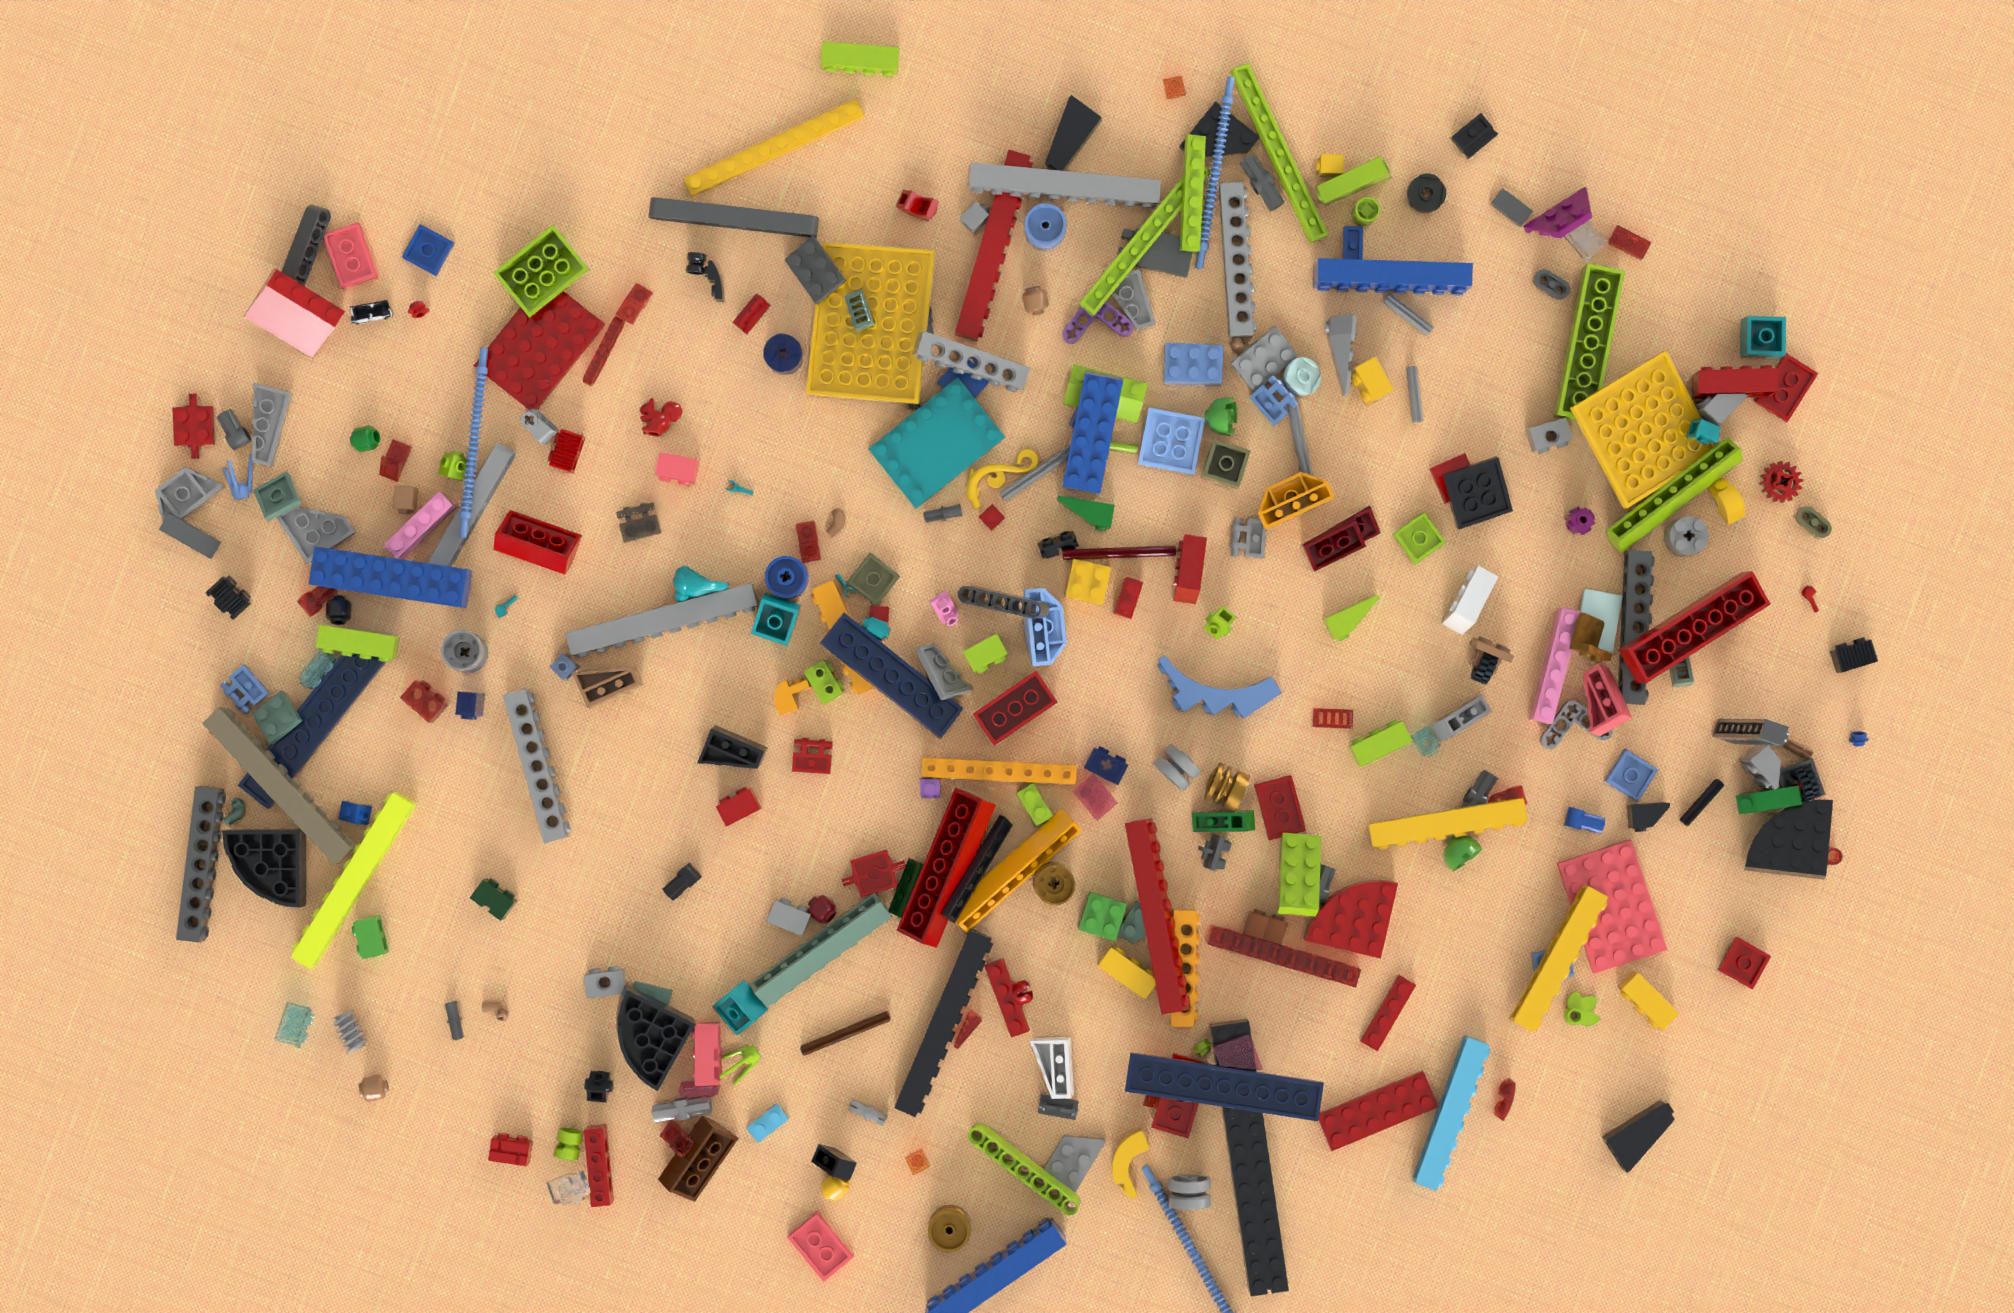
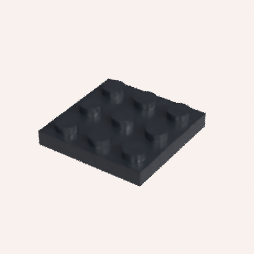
[1442,456,1513,530]

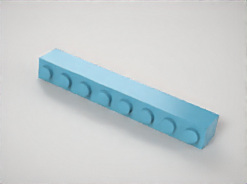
[1412,1035,1490,1191]

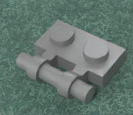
[1230,517,1266,558]

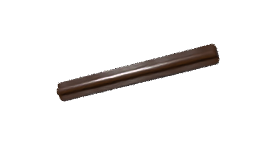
[800,1011,891,1056]

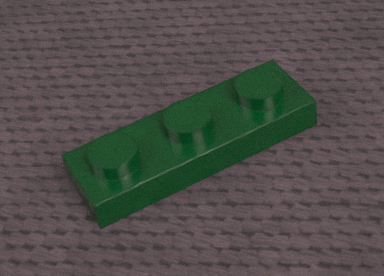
[889,858,923,918]

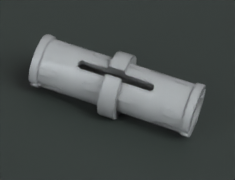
[848,1099,888,1126]

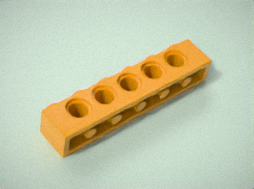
[1170,909,1200,1027]

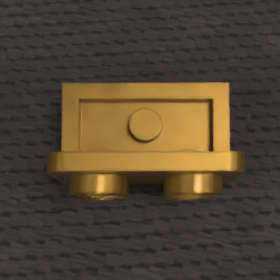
[1569,612,1612,663]

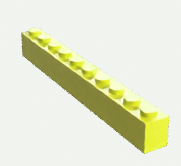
[291,792,417,969]

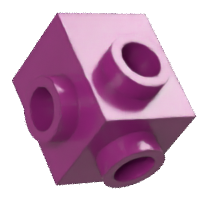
[1564,506,1595,535]

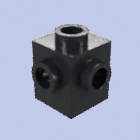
[584,1071,614,1103]

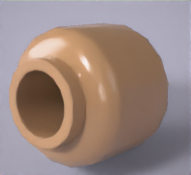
[1022,286,1049,315]
[359,1075,389,1102]

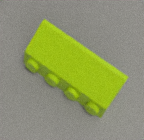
[1063,364,1148,423]

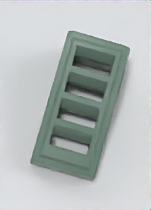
[844,289,875,332]
[1670,657,1694,688]

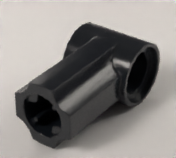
[662,862,702,901]

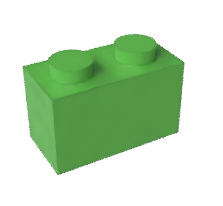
[352,915,389,960]

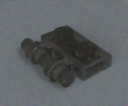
[616,502,662,543]

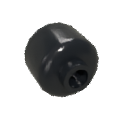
[326,595,352,625]

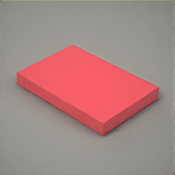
[323,222,378,290]
[787,1211,854,1282]

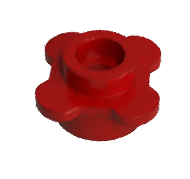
[408,301,430,318]

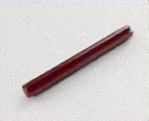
[1062,546,1176,560]

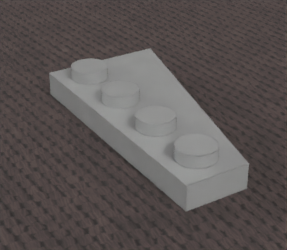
[252,383,293,467]

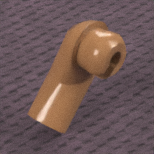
[1231,337,1247,355]

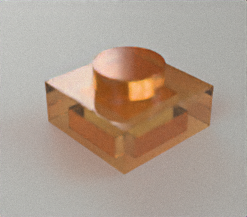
[1163,76,1186,100]
[905,1148,931,1175]

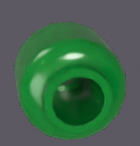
[350,425,381,452]

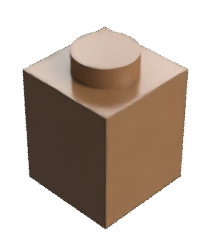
[393,485,418,514]

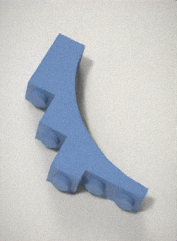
[1157,655,1282,718]

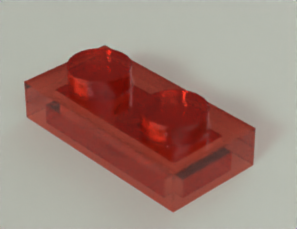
[1607,225,1651,260]

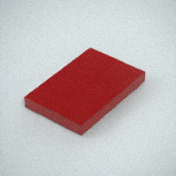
[1754,353,1819,422]
[1254,775,1306,841]

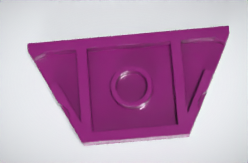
[1523,187,1593,238]

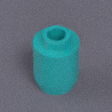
[862,617,891,641]

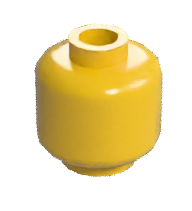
[821,1175,850,1201]

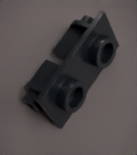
[350,300,393,325]
[1037,531,1079,559]

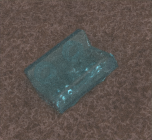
[298,648,337,689]
[275,1002,314,1048]

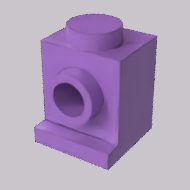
[920,778,940,798]

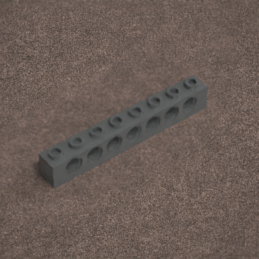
[1618,550,1655,705]
[1712,719,1789,746]
[176,786,226,943]

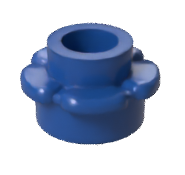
[1849,731,1869,746]

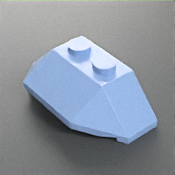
[1023,588,1067,666]

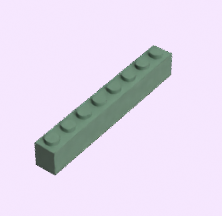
[750,893,892,1007]

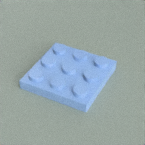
[1138,407,1205,475]

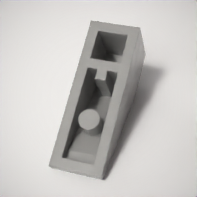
[1430,695,1491,742]

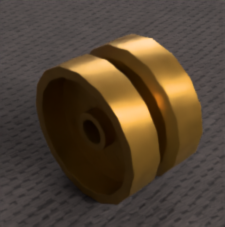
[928,1205,971,1253]

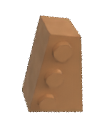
[572,667,644,708]

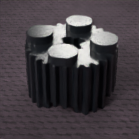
[205,575,251,620]

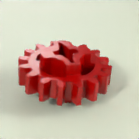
[1759,461,1803,503]

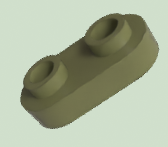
[1795,506,1832,538]

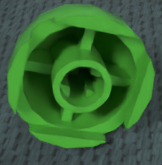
[1205,397,1237,436]
[1443,835,1482,872]

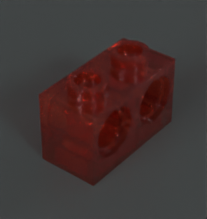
[400,680,448,723]

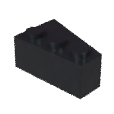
[697,725,768,769]

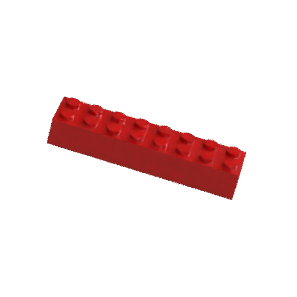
[1618,571,1771,683]
[896,788,996,948]

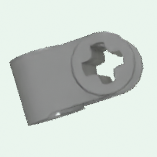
[521,409,558,445]

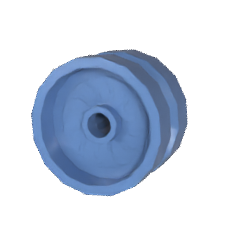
[1024,203,1066,250]

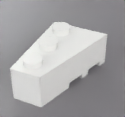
[1442,565,1498,635]
[1030,1037,1074,1099]

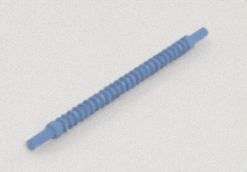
[459,347,488,538]

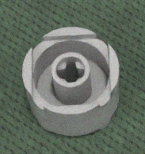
[1664,516,1708,556]

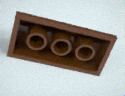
[658,1116,739,1202]

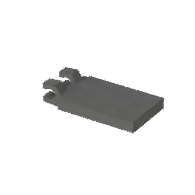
[1117,227,1193,278]

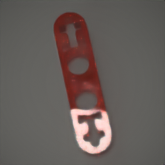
[582,316,625,387]

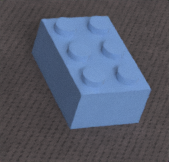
[1163,343,1223,386]

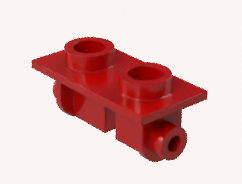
[732,293,771,334]

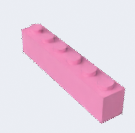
[1529,607,1581,724]

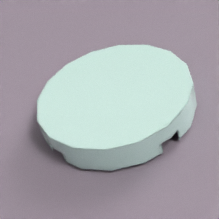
[1284,357,1321,396]

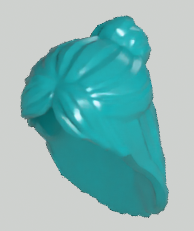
[673,566,729,602]

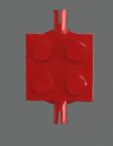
[172,393,215,459]
[841,849,906,897]

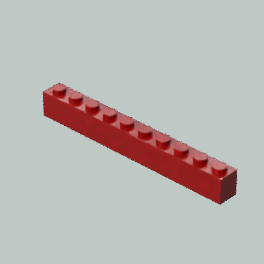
[955,150,1033,342]
[1125,818,1190,1015]

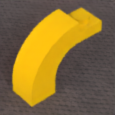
[1112,1127,1150,1199]

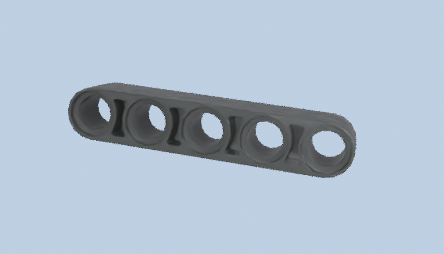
[282,204,331,286]
[958,586,1049,618]

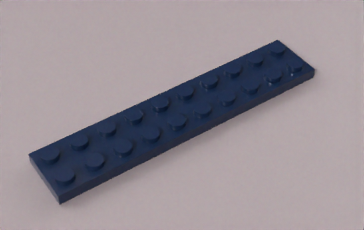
[238,653,386,809]
[1125,1052,1324,1122]

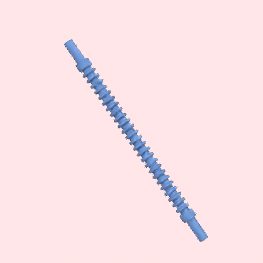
[1195,76,1235,269]
[1141,1164,1234,1313]

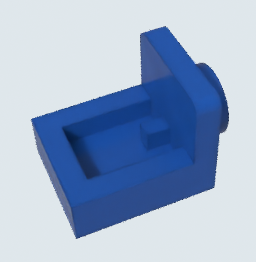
[338,801,372,825]

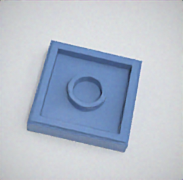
[1604,749,1658,802]

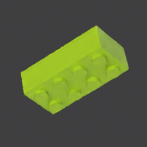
[1277,833,1321,917]

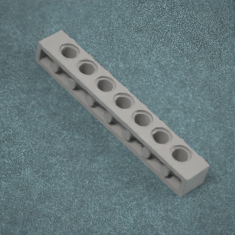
[1219,182,1256,339]
[503,689,571,844]

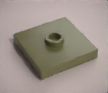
[847,552,900,606]

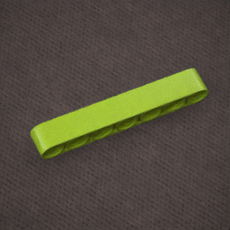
[968,1122,1081,1216]

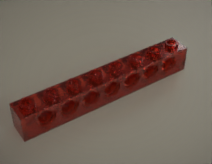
[1206,924,1361,988]

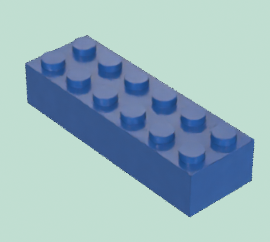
[1062,370,1123,494]

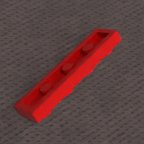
[1360,975,1416,1052]

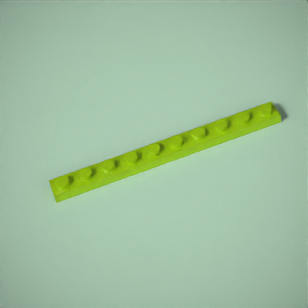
[1230,63,1328,244]
[1078,166,1210,316]

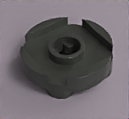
[1407,173,1446,213]

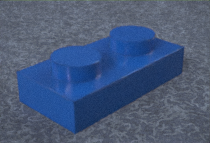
[1342,226,1363,260]

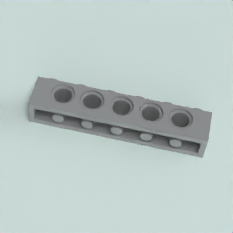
[912,331,1030,392]

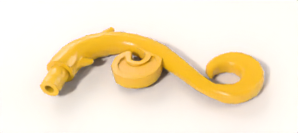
[966,448,1039,510]

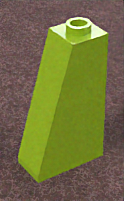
[1316,156,1392,205]

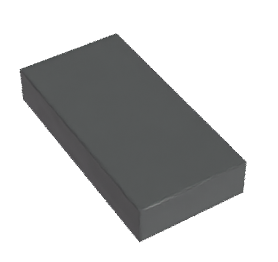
[1490,188,1533,227]

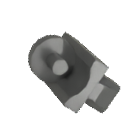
[1198,834,1232,871]

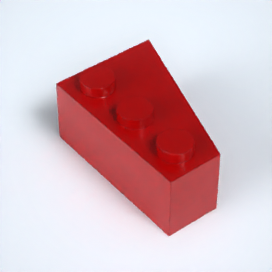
[1173,534,1207,604]

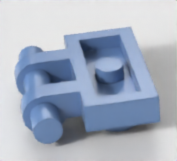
[1249,375,1299,426]
[220,665,270,715]

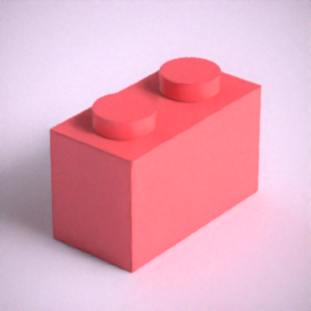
[655,452,700,486]

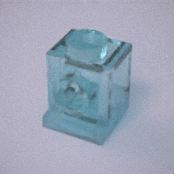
[1411,726,1441,757]

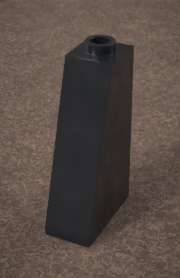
[1045,95,1102,171]
[1602,1100,1675,1173]

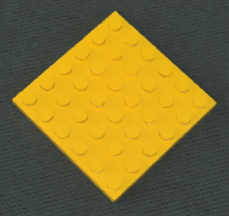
[1570,351,1716,509]

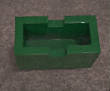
[470,878,518,921]

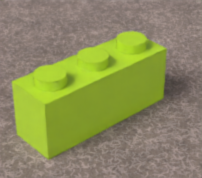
[1348,719,1413,767]

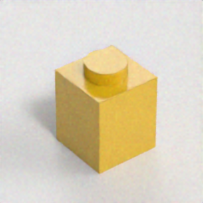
[1315,154,1344,177]

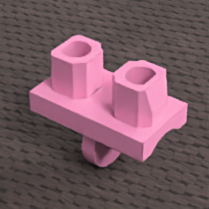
[929,590,959,627]

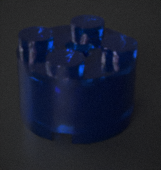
[763,333,803,375]

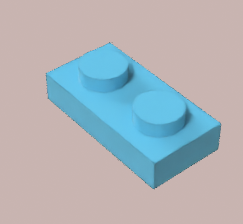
[746,1103,789,1143]

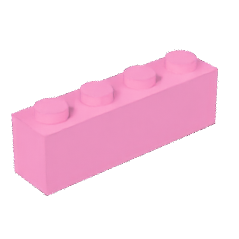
[384,492,457,559]

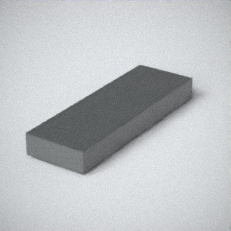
[159,512,221,559]

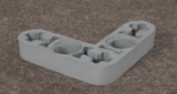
[1540,701,1613,749]

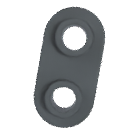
[1533,269,1570,300]

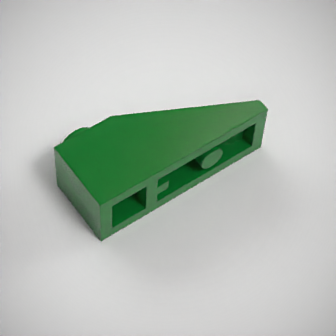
[1057,495,1115,531]
[1735,785,1803,814]
[1192,810,1255,832]

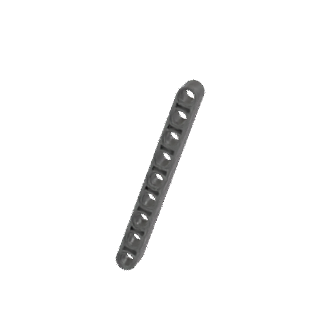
[648,197,819,237]

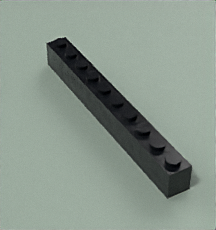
[894,929,993,1117]

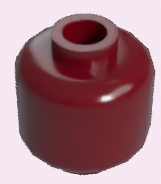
[808,895,837,924]

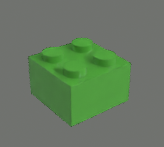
[1078,891,1127,941]

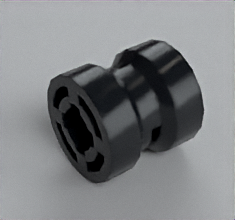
[686,252,707,275]

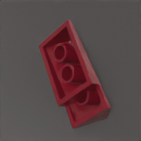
[1301,505,1381,572]

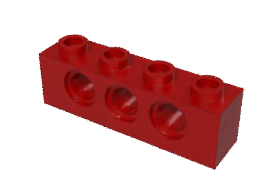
[584,1124,614,1207]

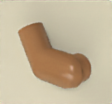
[826,508,845,537]
[482,1002,509,1021]

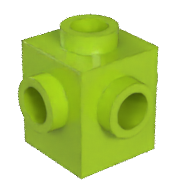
[438,451,468,482]
[1203,605,1237,640]

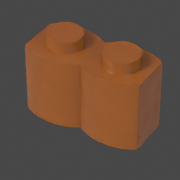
[1243,909,1288,945]

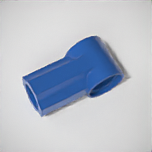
[1564,807,1605,834]

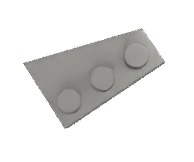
[1112,269,1156,330]
[916,643,973,700]

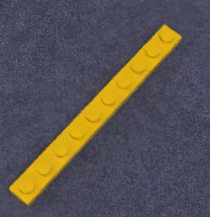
[683,99,864,197]

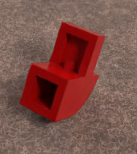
[896,190,939,222]

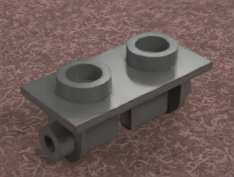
[1038,1094,1079,1120]

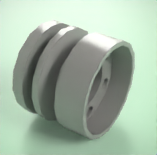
[441,630,488,673]

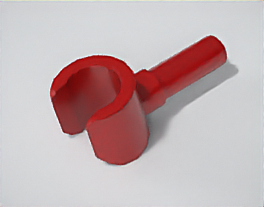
[1801,586,1819,613]

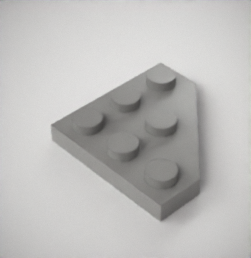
[276,506,357,564]

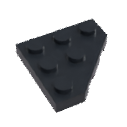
[1179,101,1260,157]

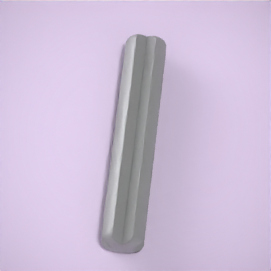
[1383,294,1433,335]
[1406,366,1423,423]

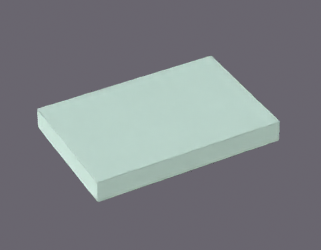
[1579,589,1623,652]

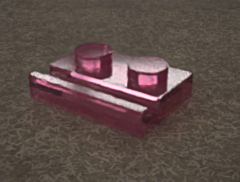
[1072,774,1118,821]

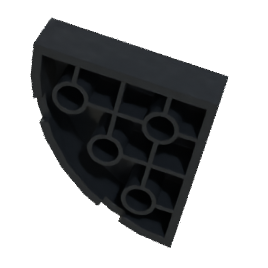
[1744,800,1833,880]
[222,829,306,908]
[616,984,695,1091]

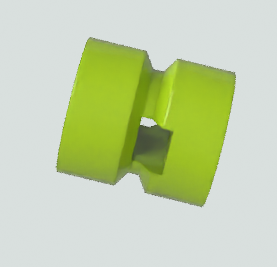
[1352,197,1380,227]
[553,1127,584,1161]

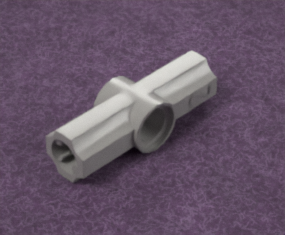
[652,1095,712,1123]

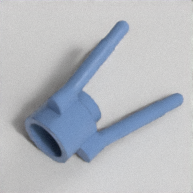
[223,453,253,500]

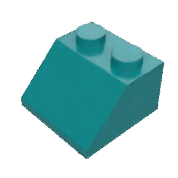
[712,980,768,1036]

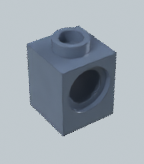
[550,653,580,681]

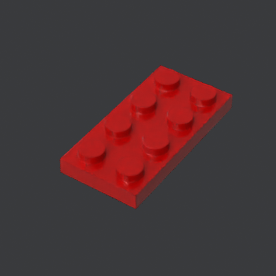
[1151,1053,1210,1139]

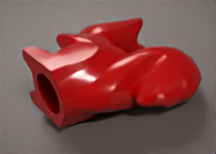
[639,398,683,437]

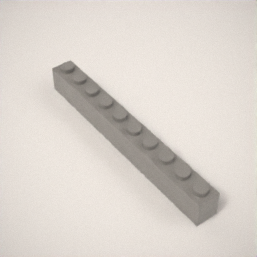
[967,162,1161,209]
[565,583,759,659]

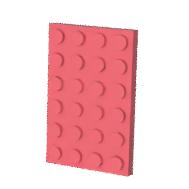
[1557,840,1667,974]

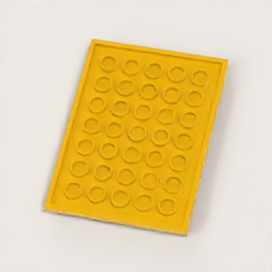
[806,242,936,404]

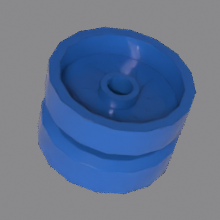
[765,556,809,599]

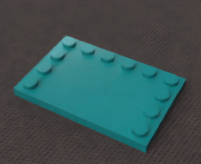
[869,377,1006,509]

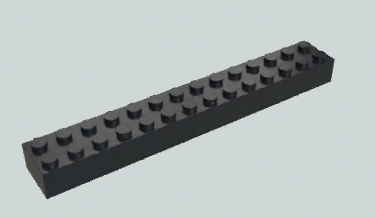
[1209,1018,1289,1297]

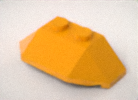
[1257,472,1335,530]

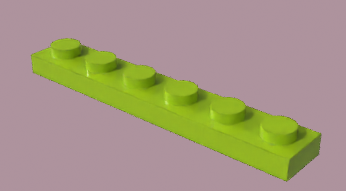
[1179,134,1206,252]

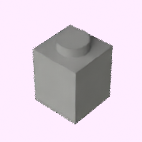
[960,201,989,235]

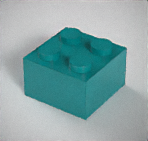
[1740,316,1786,359]
[751,593,801,646]

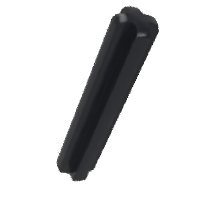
[1680,779,1724,826]

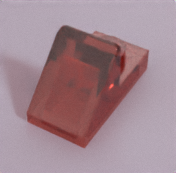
[379,439,412,482]

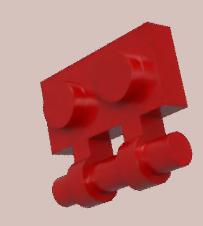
[792,738,833,774]

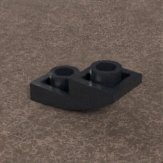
[705,260,724,302]

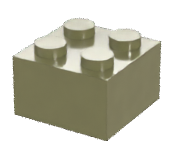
[1201,439,1251,489]

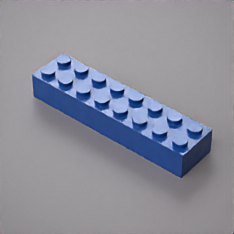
[1313,258,1473,296]
[309,546,472,608]
[925,1217,1067,1313]

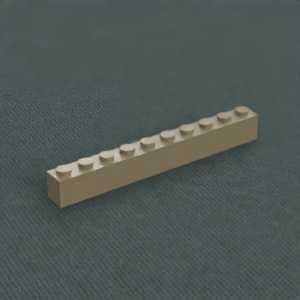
[202,707,355,864]

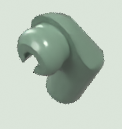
[224,798,245,826]

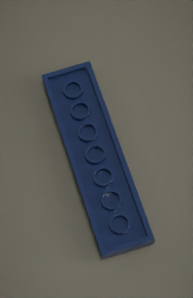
[820,613,963,739]

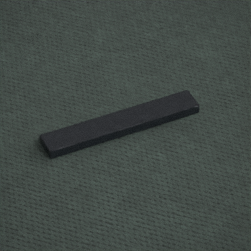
[941,815,1013,923]

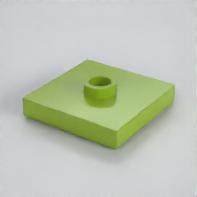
[1392,512,1447,565]

